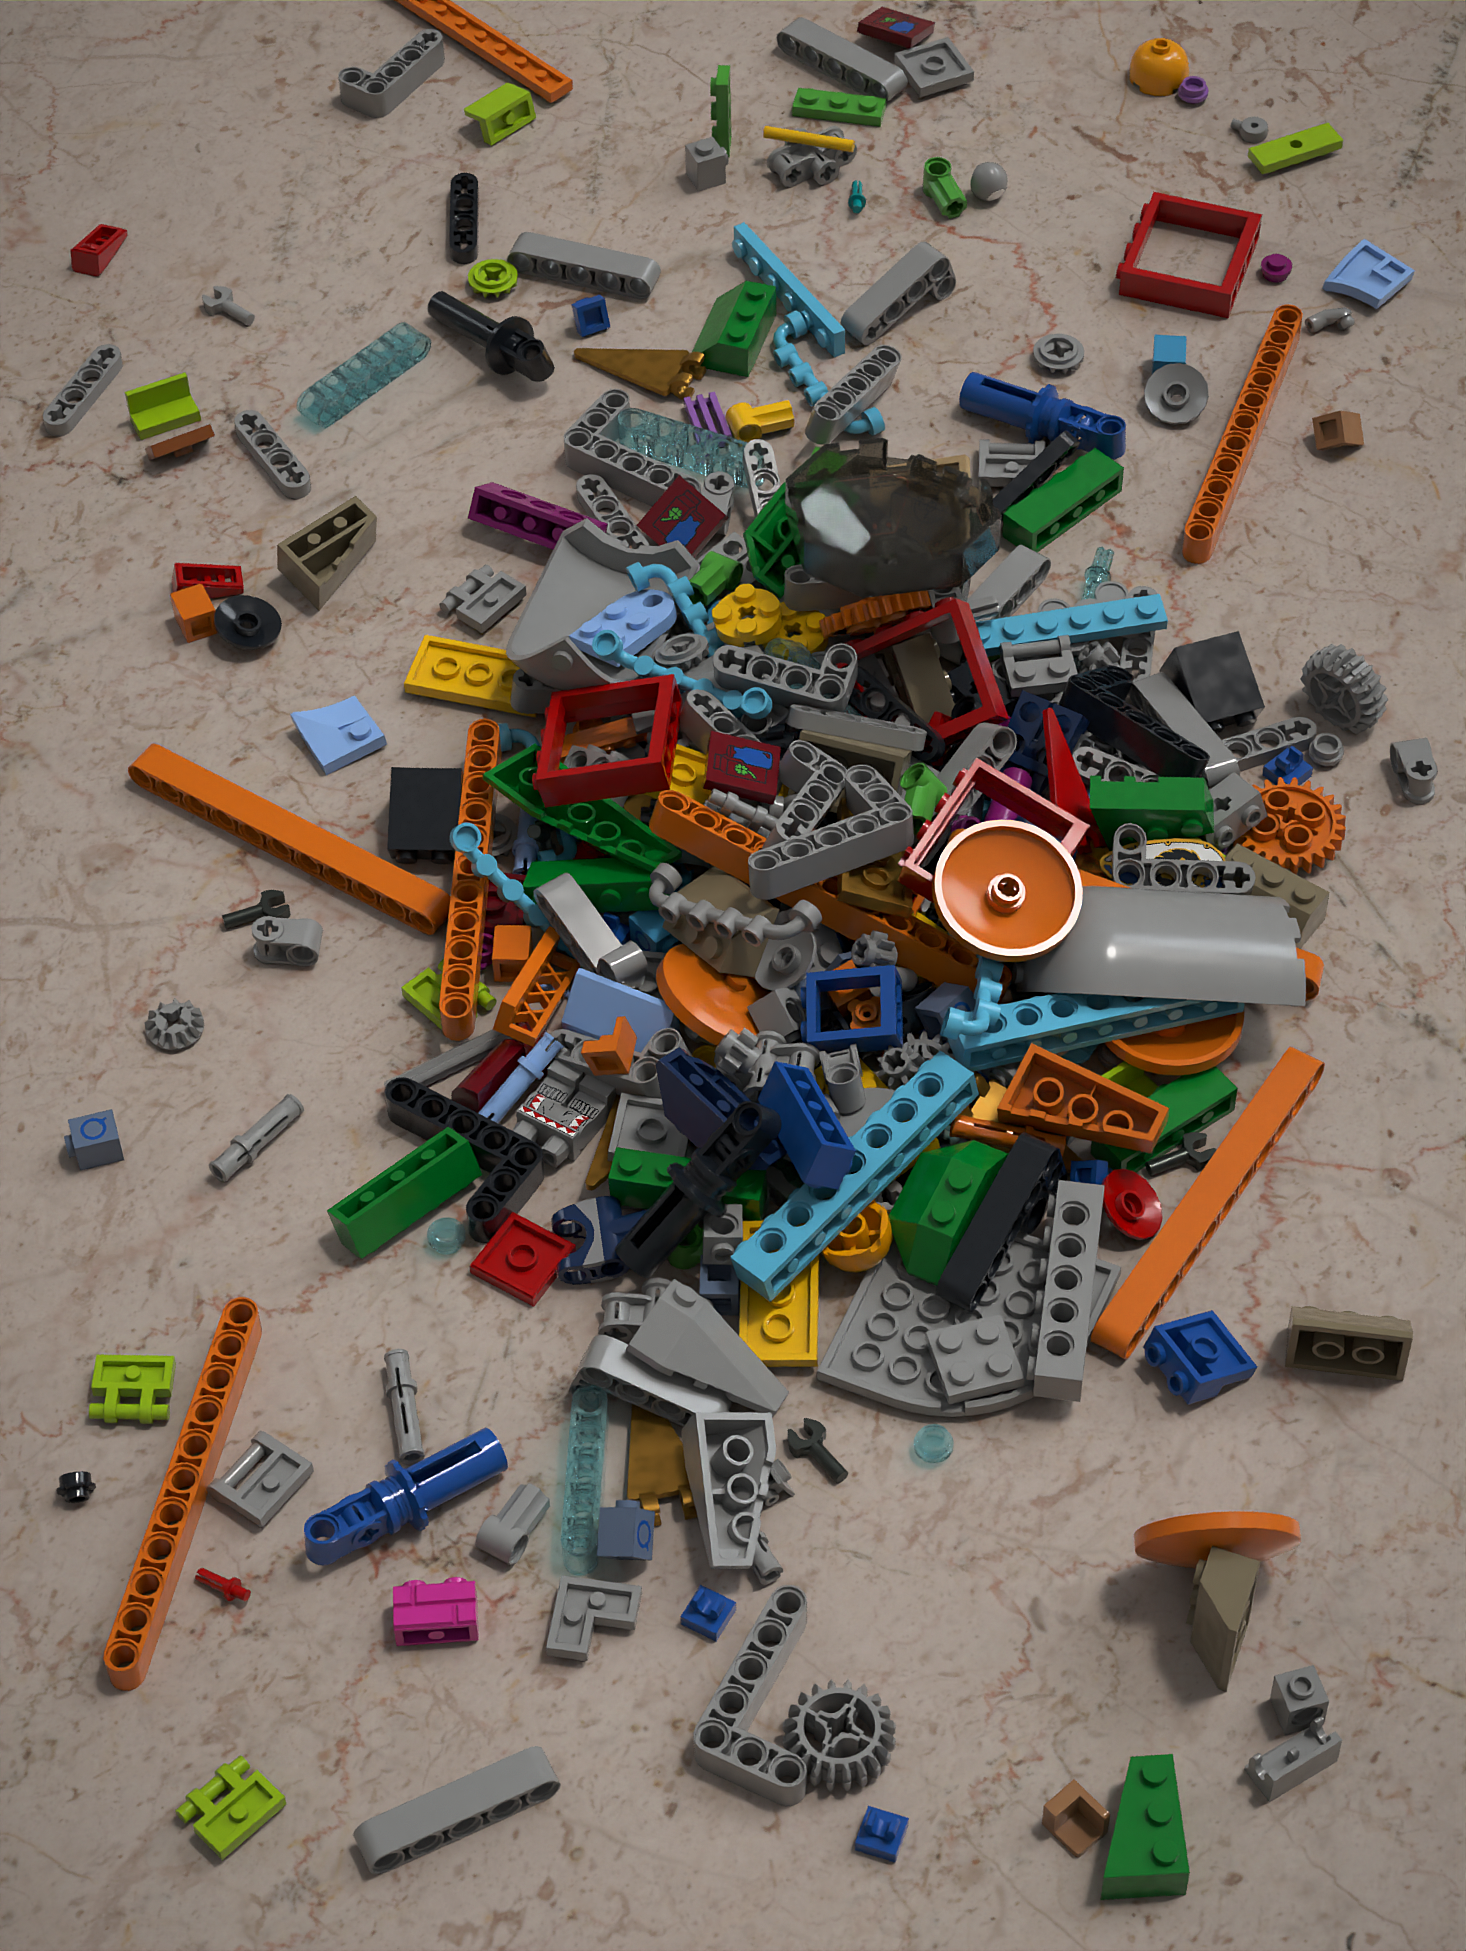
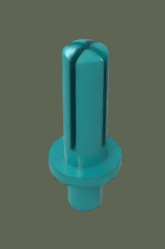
[848,180,866,213]

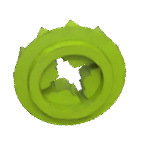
[468,259,518,298]

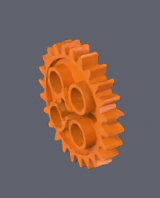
[819,589,932,638]
[1233,777,1346,875]

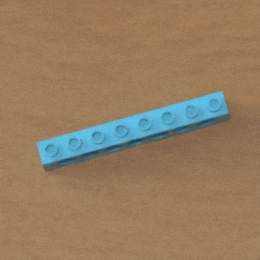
[948,993,1245,1072]
[730,1050,979,1302]

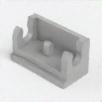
[1244,1716,1342,1802]

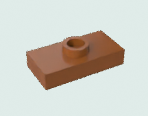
[145,424,215,461]

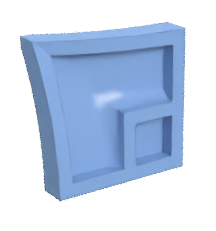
[1322,239,1415,309]
[290,695,387,775]

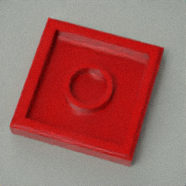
[470,1212,576,1307]

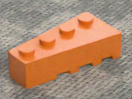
[997,1043,1169,1154]

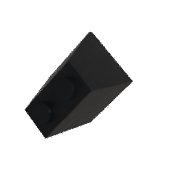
[1159,631,1265,734]
[387,767,464,864]

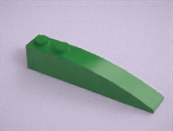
[483,743,682,872]

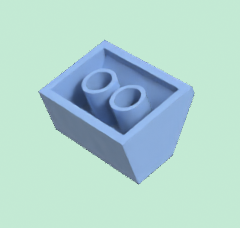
[561,968,681,1053]

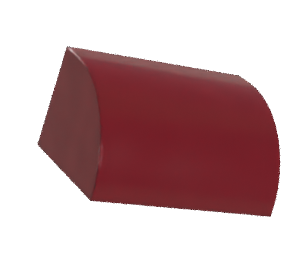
[451,1039,525,1113]

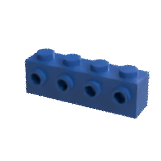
[758,1061,856,1189]

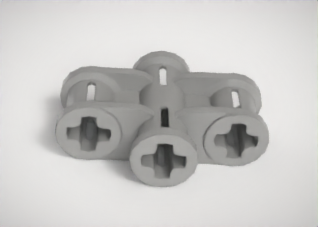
[766,126,857,187]
[714,1030,820,1105]
[598,1278,714,1344]

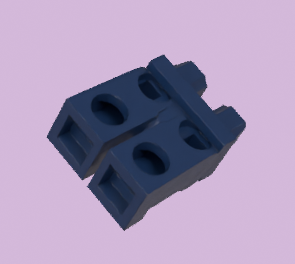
[1000,690,1090,798]

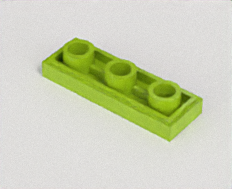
[1248,122,1343,174]

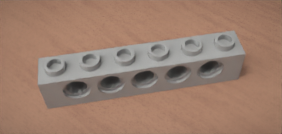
[1027,1180,1105,1402]

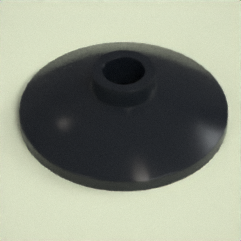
[214,595,282,649]

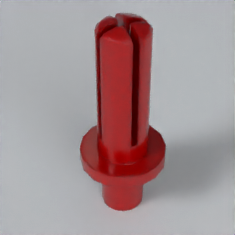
[195,1568,251,1602]

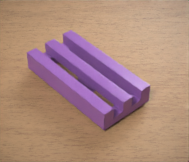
[684,392,732,449]

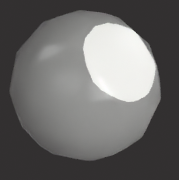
[970,162,1008,201]

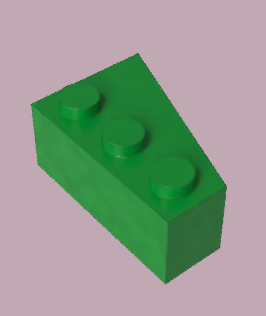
[1090,776,1214,851]
[1100,1754,1190,1900]

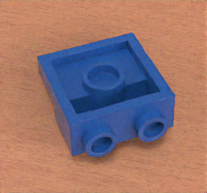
[1143,1310,1257,1404]

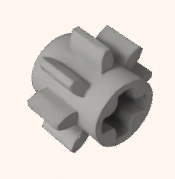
[1078,641,1121,673]
[851,930,898,968]
[714,1027,762,1076]
[877,1043,924,1090]

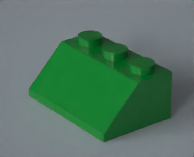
[692,281,777,378]

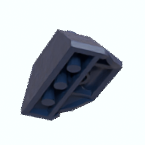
[656,1047,787,1170]

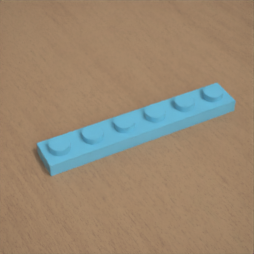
[732,222,845,358]
[966,594,1168,660]

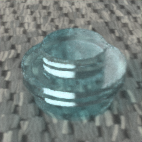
[427,1217,466,1254]
[914,1424,954,1463]

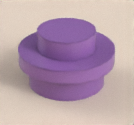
[1178,76,1209,104]

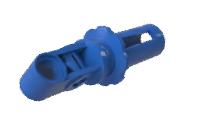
[959,372,1126,460]
[304,1427,508,1565]

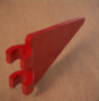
[1043,708,1107,855]

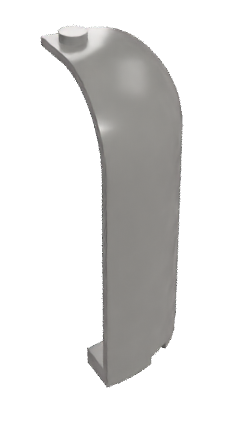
[506,518,699,691]
[1012,886,1306,1006]

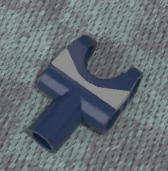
[551,1196,647,1285]

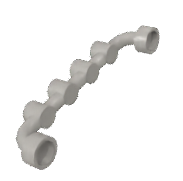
[649,863,822,947]

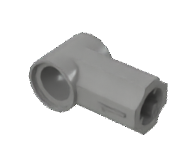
[475,1483,550,1565]

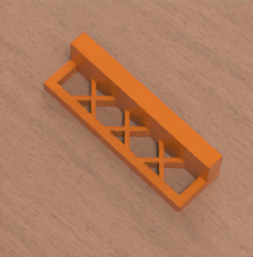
[493,926,581,1047]

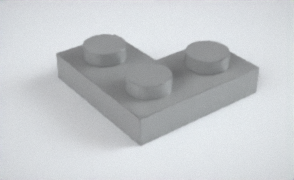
[546,1575,642,1661]

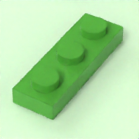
[710,65,732,157]
[792,88,886,127]

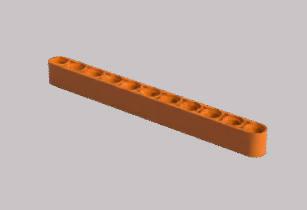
[1182,304,1303,564]
[439,719,502,1041]
[128,743,450,935]
[649,790,1012,1004]
[1090,1046,1325,1359]
[103,1297,262,1691]

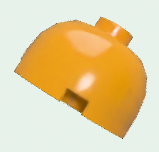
[1129,38,1189,96]
[821,1199,893,1273]

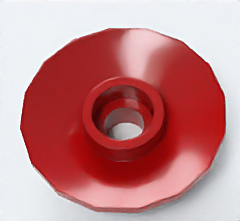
[1102,1168,1163,1240]

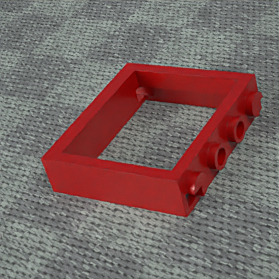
[1115,192,1262,319]
[836,597,1009,753]
[532,674,683,808]
[897,758,1089,903]

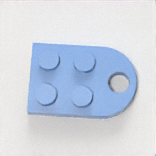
[569,589,677,667]

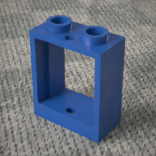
[801,965,903,1054]

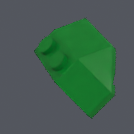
[743,476,859,599]
[889,1140,1008,1286]

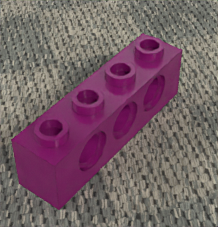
[468,482,608,550]

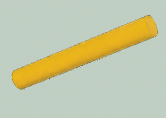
[763,126,855,152]

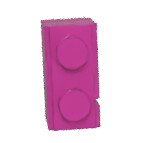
[393,1577,479,1646]

